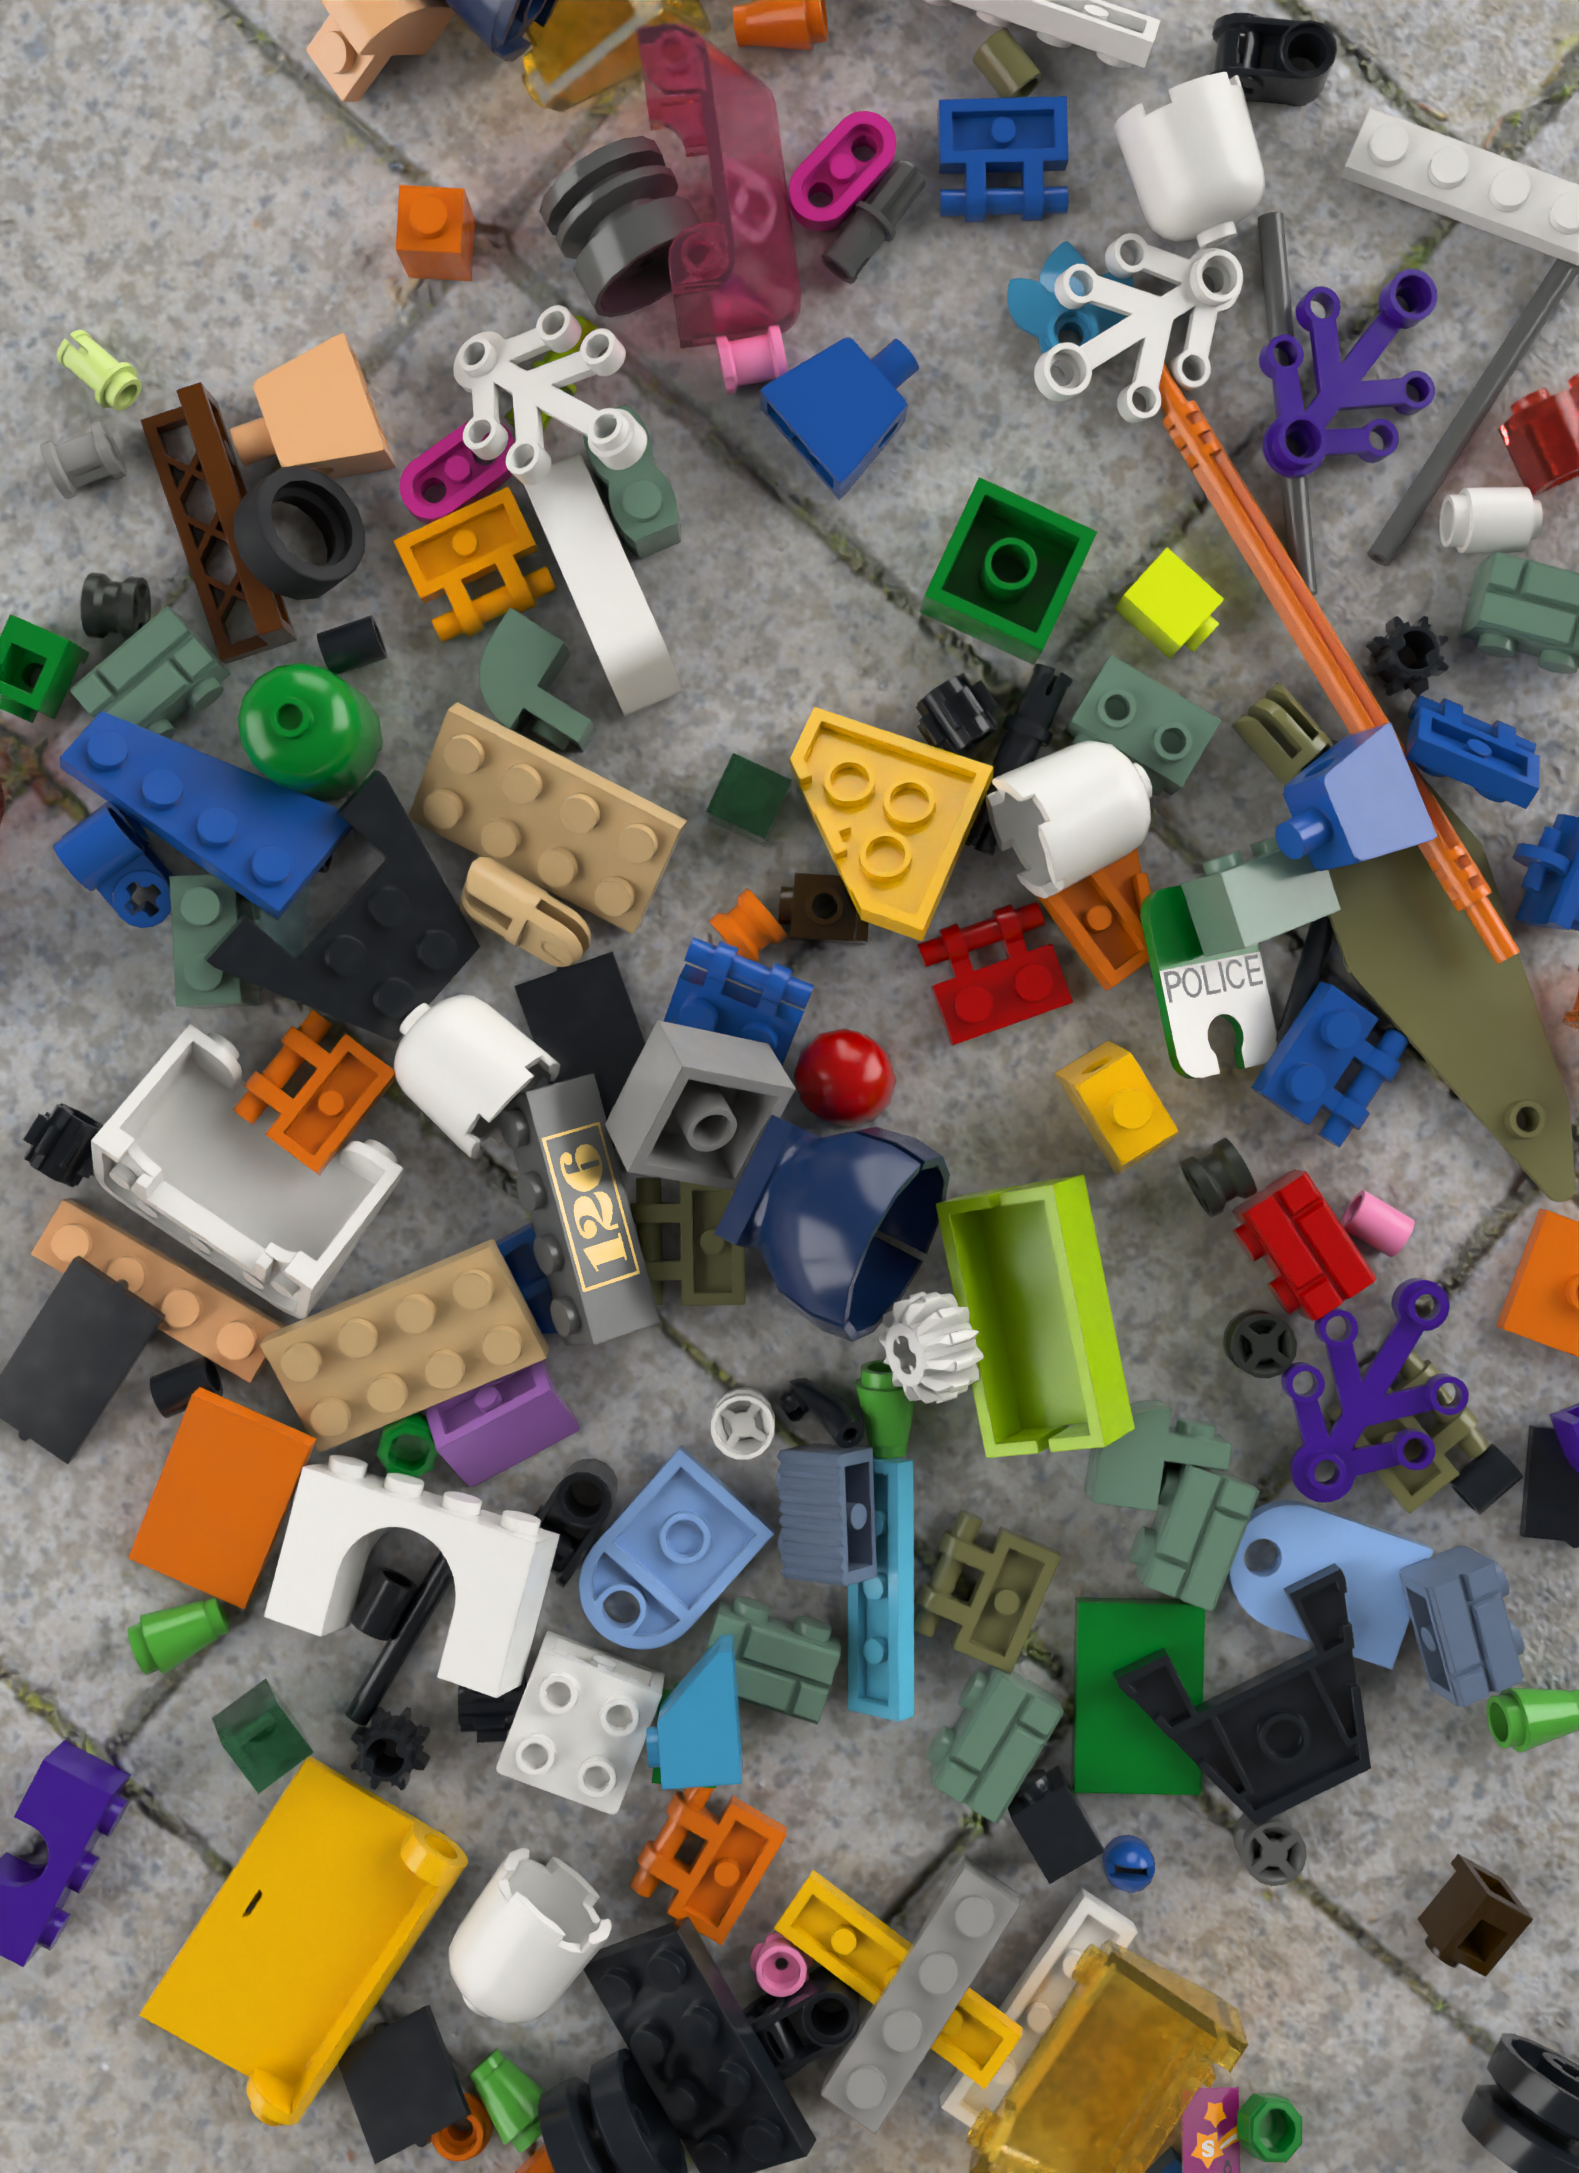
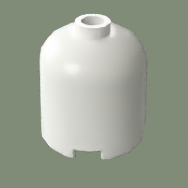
[1114,72,1265,250]
[986,741,1152,899]
[394,995,560,1159]
[449,1848,612,2024]

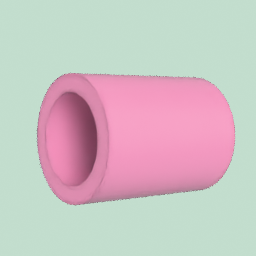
[1341,1190,1415,1257]

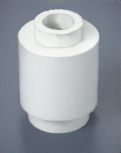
[1440,487,1543,553]

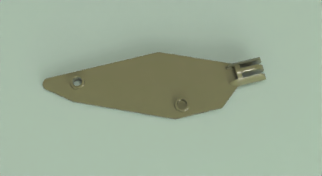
[1231,682,1576,1202]

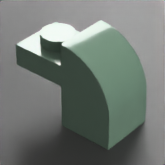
[479,608,597,752]
[1084,1400,1232,1512]

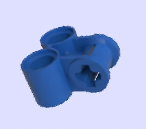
[53,801,173,928]

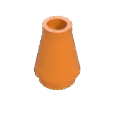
[733,0,828,51]

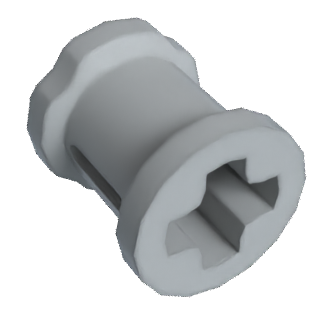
[40,420,127,499]

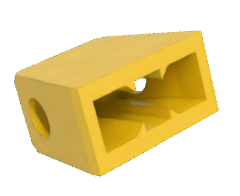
[1054,1040,1178,1175]

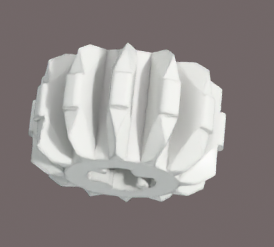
[879,1292,984,1404]

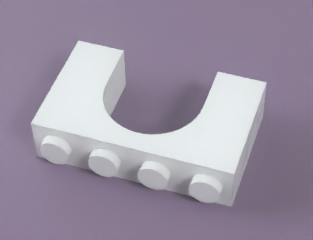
[264,1455,560,1698]

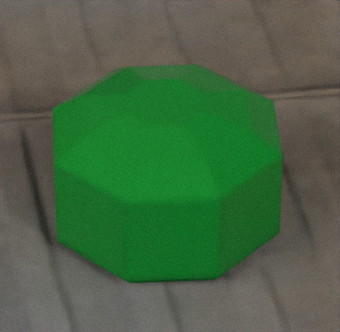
[377,1413,439,1478]
[1237,2093,1302,2163]

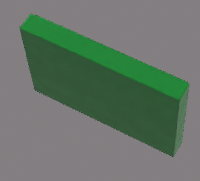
[1071,1597,1205,1795]

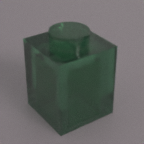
[706,753,792,847]
[212,1678,314,1794]

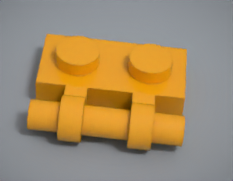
[393,486,557,643]

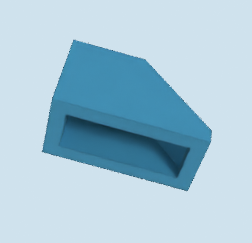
[646,1635,743,1790]

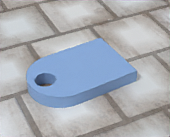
[579,1445,775,1650]
[1227,1500,1434,1670]

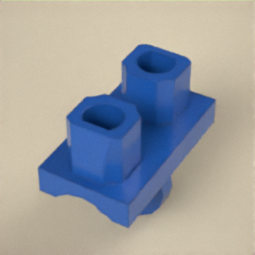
[1512,814,1579,931]

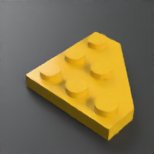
[790,707,993,942]

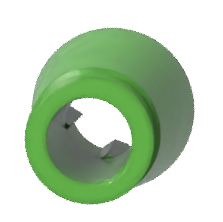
[855,1359,915,1459]
[127,1597,230,1675]
[1486,1687,1579,1753]
[468,2048,545,2153]

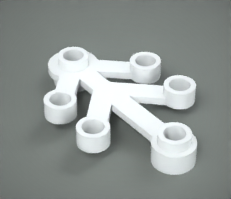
[1034,233,1243,424]
[453,305,647,485]

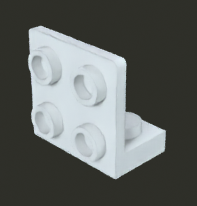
[496,1630,665,1815]

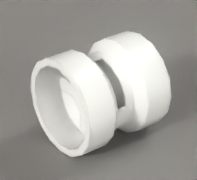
[711,1387,775,1460]

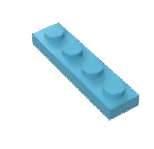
[848,1456,914,1722]

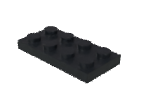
[583,1916,817,2173]

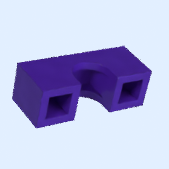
[0,1741,131,1967]

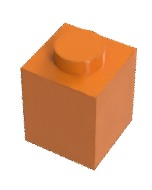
[396,185,475,282]

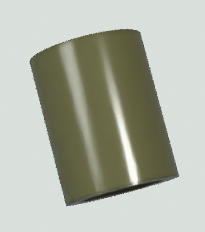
[973,28,1043,98]

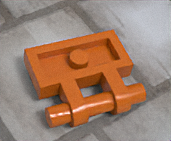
[233,1010,396,1176]
[629,1787,787,1946]

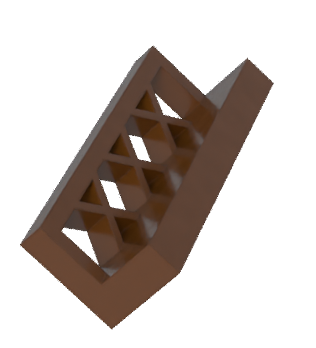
[140,382,297,664]

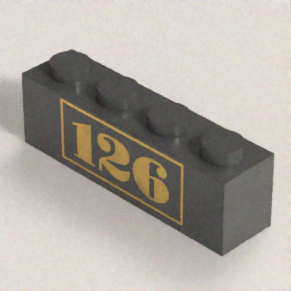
[500,1073,661,1346]

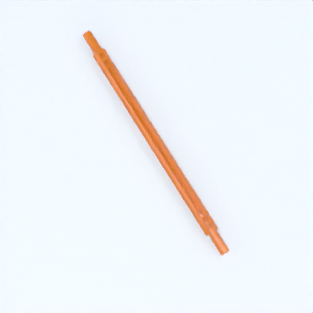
[1135,363,1520,964]

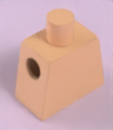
[230,333,396,479]

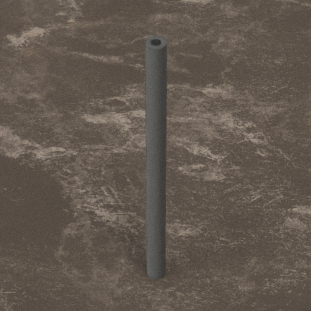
[1258,212,1317,596]
[1367,258,1579,566]

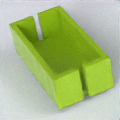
[936,1174,1135,1458]

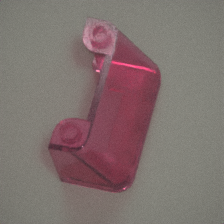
[637,23,801,349]

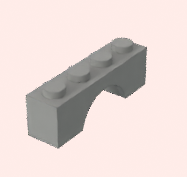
[821,1855,1020,2135]

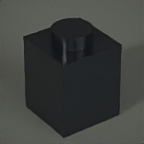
[1008,1766,1105,1884]

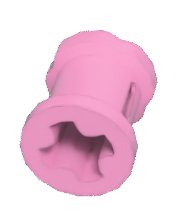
[715,325,788,396]

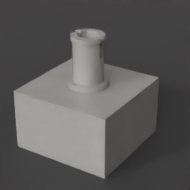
[605,1020,795,1190]

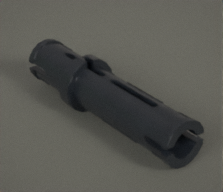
[965,664,1073,856]

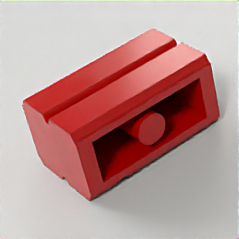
[1232,1169,1377,1321]

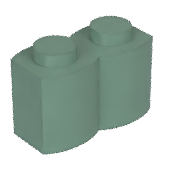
[583,404,682,560]

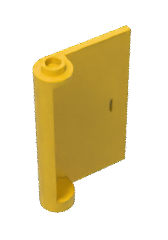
[139,1755,468,2127]

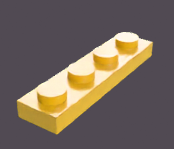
[774,1870,1023,2089]

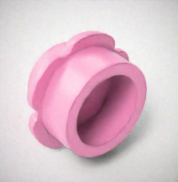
[750,1931,813,1997]

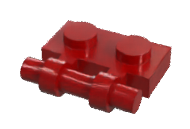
[917,902,1073,1046]

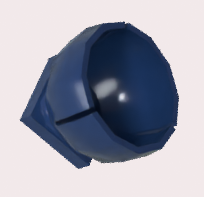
[714,1115,950,1342]

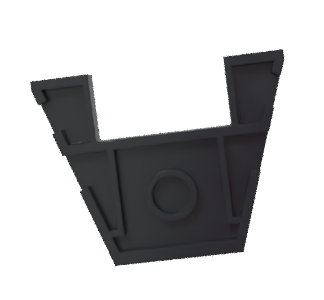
[203,770,480,1042]
[1113,1563,1371,1825]

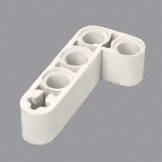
[524,453,683,717]

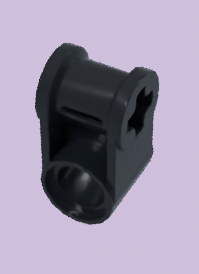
[1210,13,1337,107]
[534,1458,618,1588]
[743,1966,859,2080]

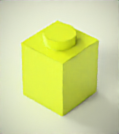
[1114,547,1224,659]

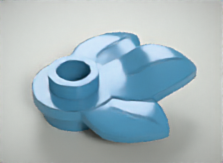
[1007,241,1134,368]

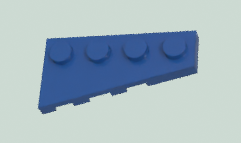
[59,711,352,920]

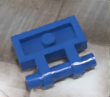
[937,96,1069,223]
[1406,695,1540,809]
[664,937,815,1066]
[1251,982,1409,1148]

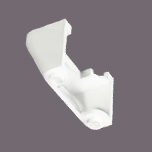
[91,1024,404,1319]

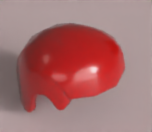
[794,1028,897,1128]

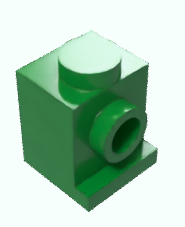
[0,614,90,723]

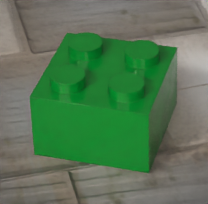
[920,477,1097,665]

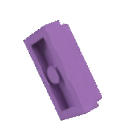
[424,1359,580,1487]

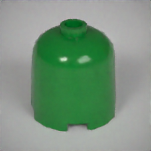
[237,663,383,802]

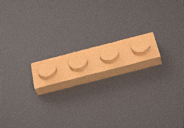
[31,1198,288,1383]

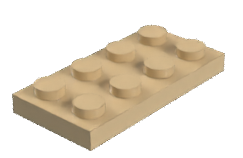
[408,702,687,934]
[259,1239,550,1453]

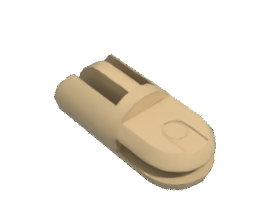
[458,857,591,967]

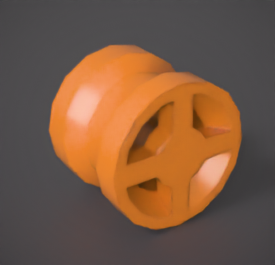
[709,888,788,962]

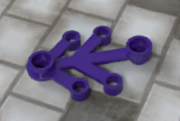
[1259,269,1438,479]
[1281,1278,1469,1503]

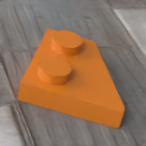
[1036,848,1151,991]

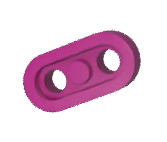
[789,111,896,231]
[399,420,515,524]

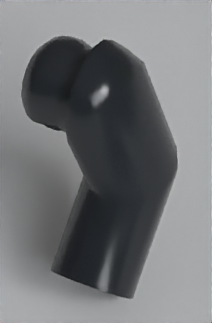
[776,1378,865,1448]

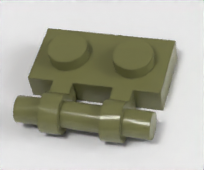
[630,1177,746,1306]
[1324,1350,1489,1514]
[914,1510,1062,1674]

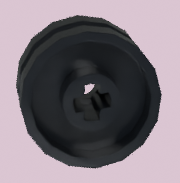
[1461,2033,1579,2173]
[538,2048,688,2173]

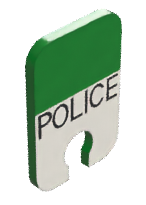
[1140,885,1277,1079]

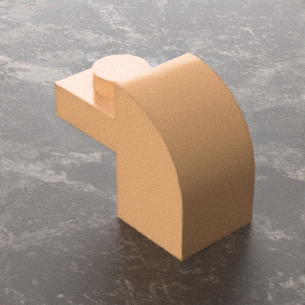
[306,0,455,102]

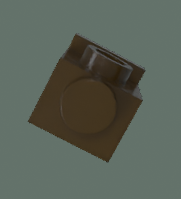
[778,873,869,945]
[1418,1854,1533,1977]

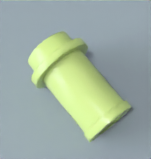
[57,330,142,411]

